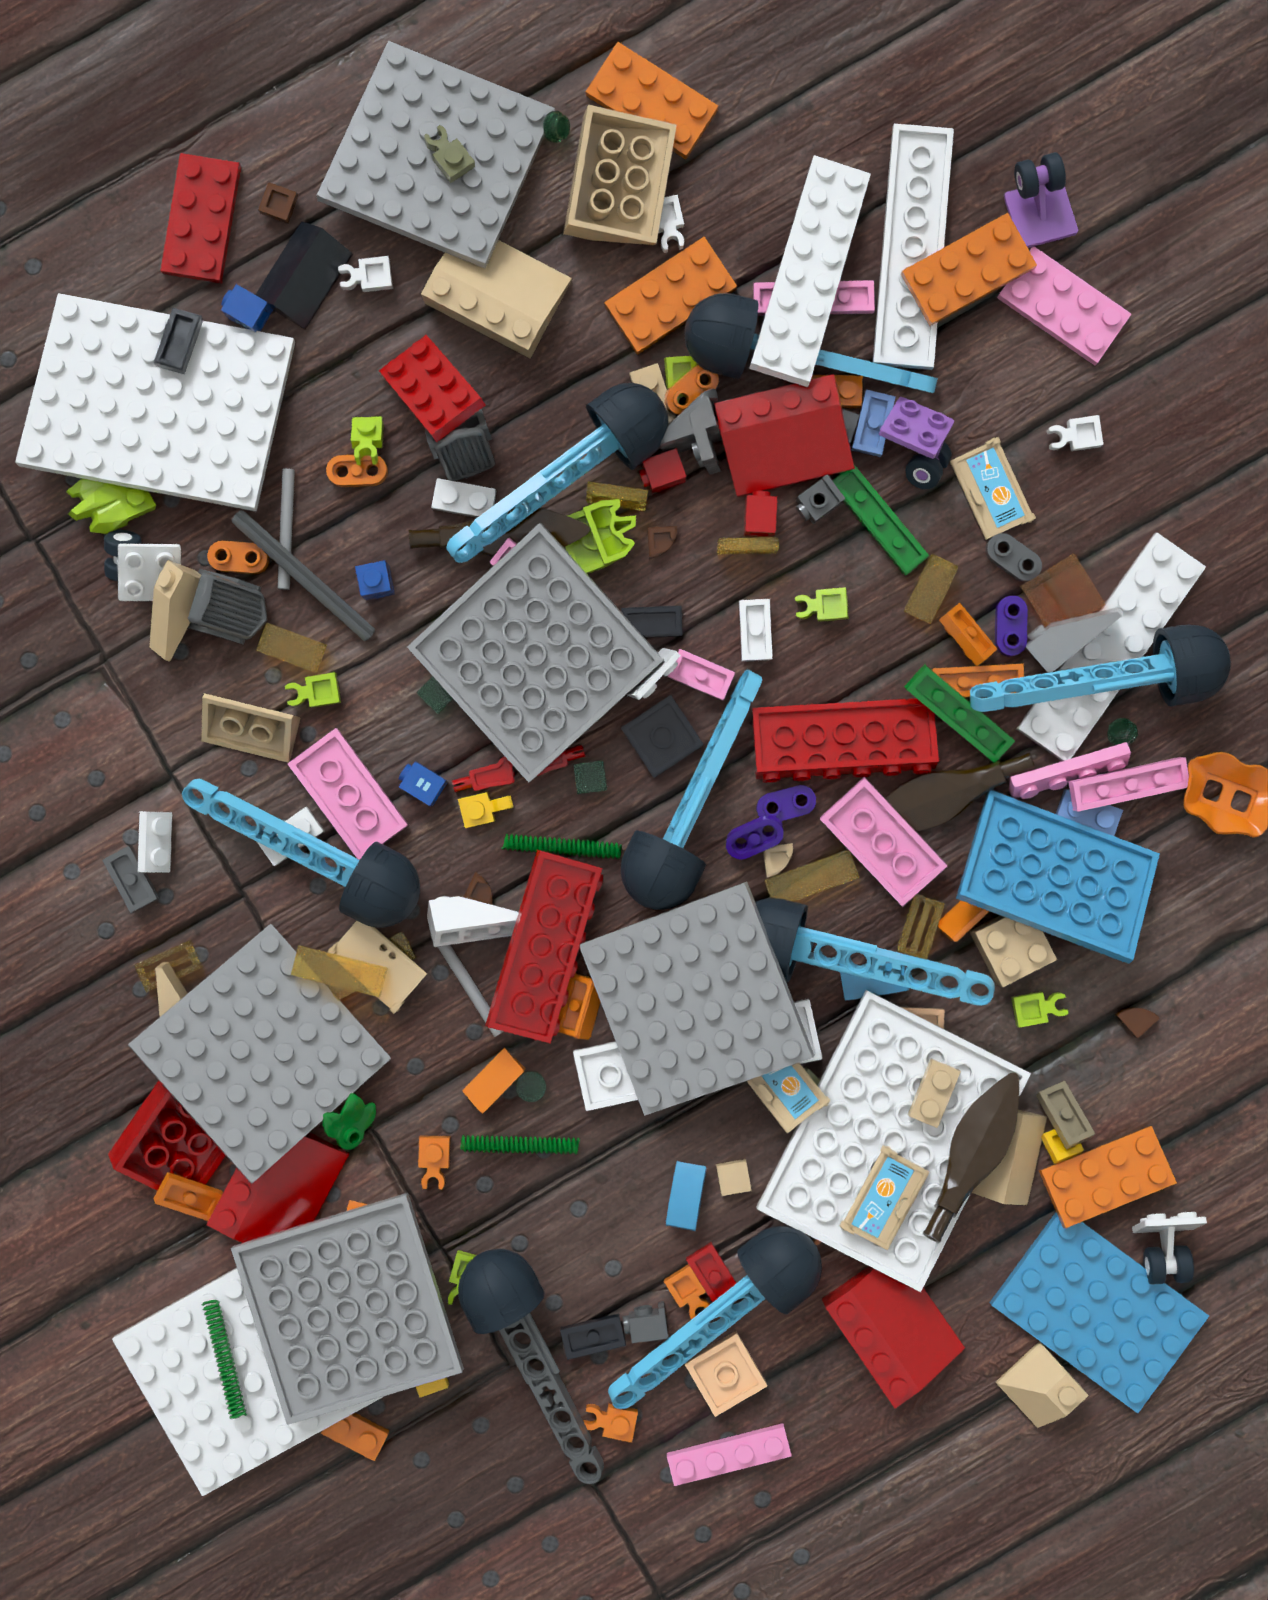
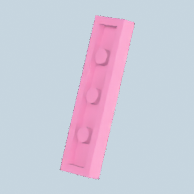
[753,281,875,316]
[1009,742,1131,799]
[1068,757,1189,812]
[667,1423,791,1486]

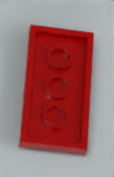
[160,153,241,284]
[379,335,486,442]

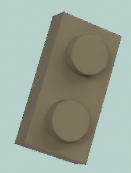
[1036,1081,1095,1149]

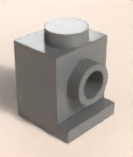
[796,474,845,525]
[623,1301,668,1343]

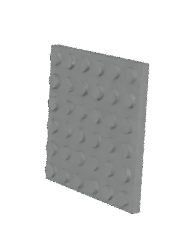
[317,41,555,269]
[407,523,664,782]
[579,882,815,1116]
[128,924,391,1184]
[231,1193,464,1425]

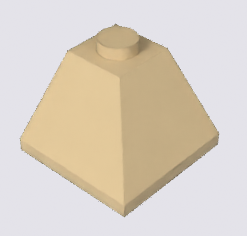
[996,1341,1089,1428]

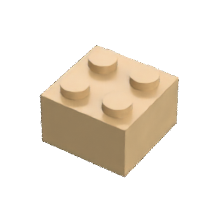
[969,915,1057,987]

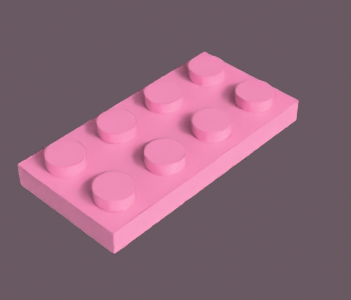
[997,247,1131,366]
[288,728,409,860]
[820,777,947,907]

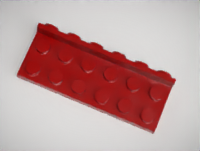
[752,698,939,783]
[485,849,603,1044]

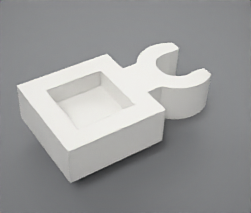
[658,195,684,253]
[338,256,393,292]
[1047,415,1103,451]

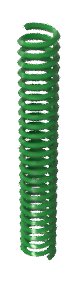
[501,834,622,860]
[460,1134,580,1155]
[201,1300,247,1419]

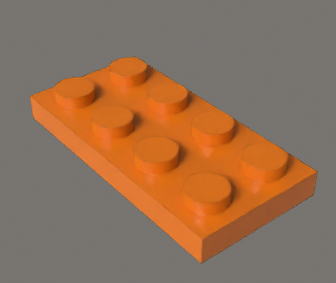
[585,42,719,159]
[901,213,1037,326]
[604,237,737,355]
[1039,1126,1177,1228]

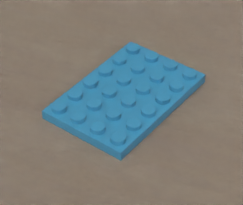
[956,790,1160,964]
[989,1212,1209,1413]

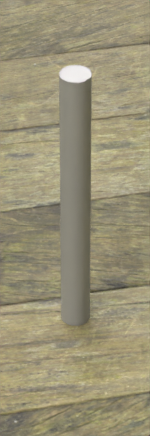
[278,469,295,590]
[430,935,503,1037]

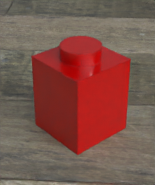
[639,448,686,494]
[744,491,777,537]

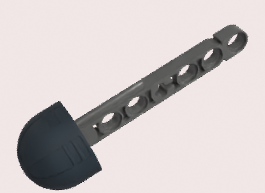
[458,1249,604,1484]

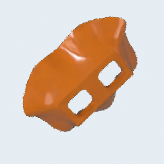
[1184,752,1268,837]

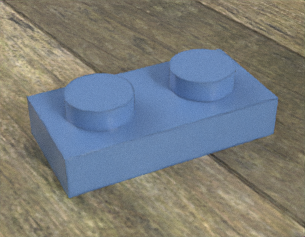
[851,390,896,457]
[1056,789,1123,836]

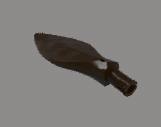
[409,508,590,557]
[885,752,1036,831]
[922,1073,1019,1243]

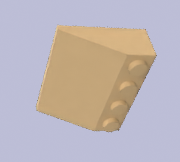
[563,105,677,245]
[421,240,572,359]

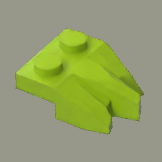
[66,478,156,534]
[565,499,636,574]

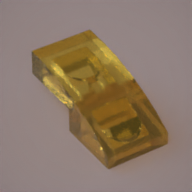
[904,553,958,624]
[256,623,327,673]

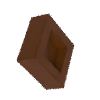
[258,182,298,224]

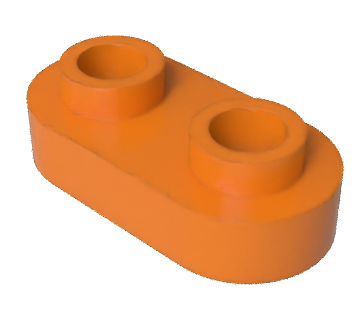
[664,365,719,415]
[326,455,388,487]
[207,541,269,574]

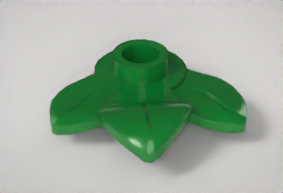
[322,1093,376,1150]

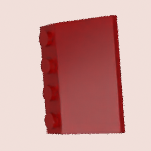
[714,374,855,497]
[108,1081,226,1191]
[206,1132,350,1243]
[822,1266,965,1408]

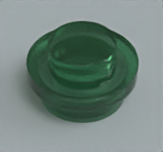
[543,111,570,143]
[1107,718,1138,746]

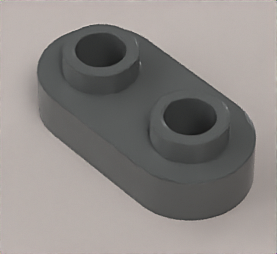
[985,533,1042,582]

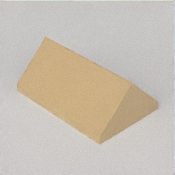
[201,693,301,763]
[971,1110,1047,1205]

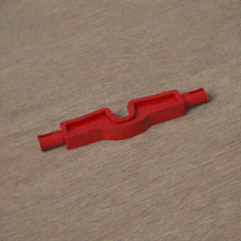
[452,745,585,792]

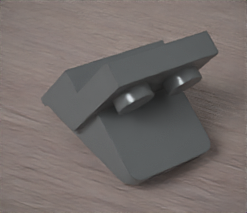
[660,388,722,475]
[425,409,496,481]
[188,569,268,645]

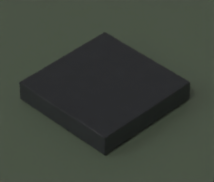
[621,695,704,778]

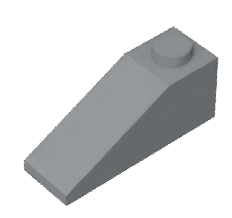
[1026,607,1123,673]

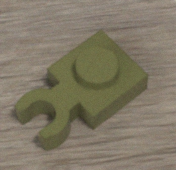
[424,125,475,183]

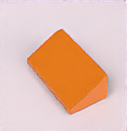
[936,900,989,942]
[558,974,601,1040]
[462,1047,526,1114]

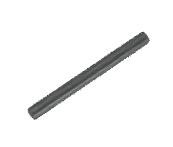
[232,510,375,641]

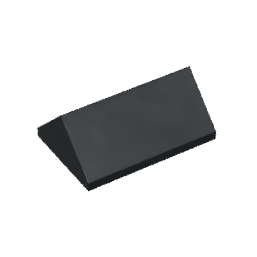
[255,221,353,330]

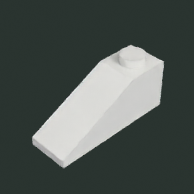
[427,896,519,947]

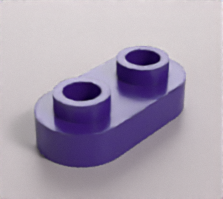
[995,596,1028,657]
[756,785,816,821]
[726,815,783,859]

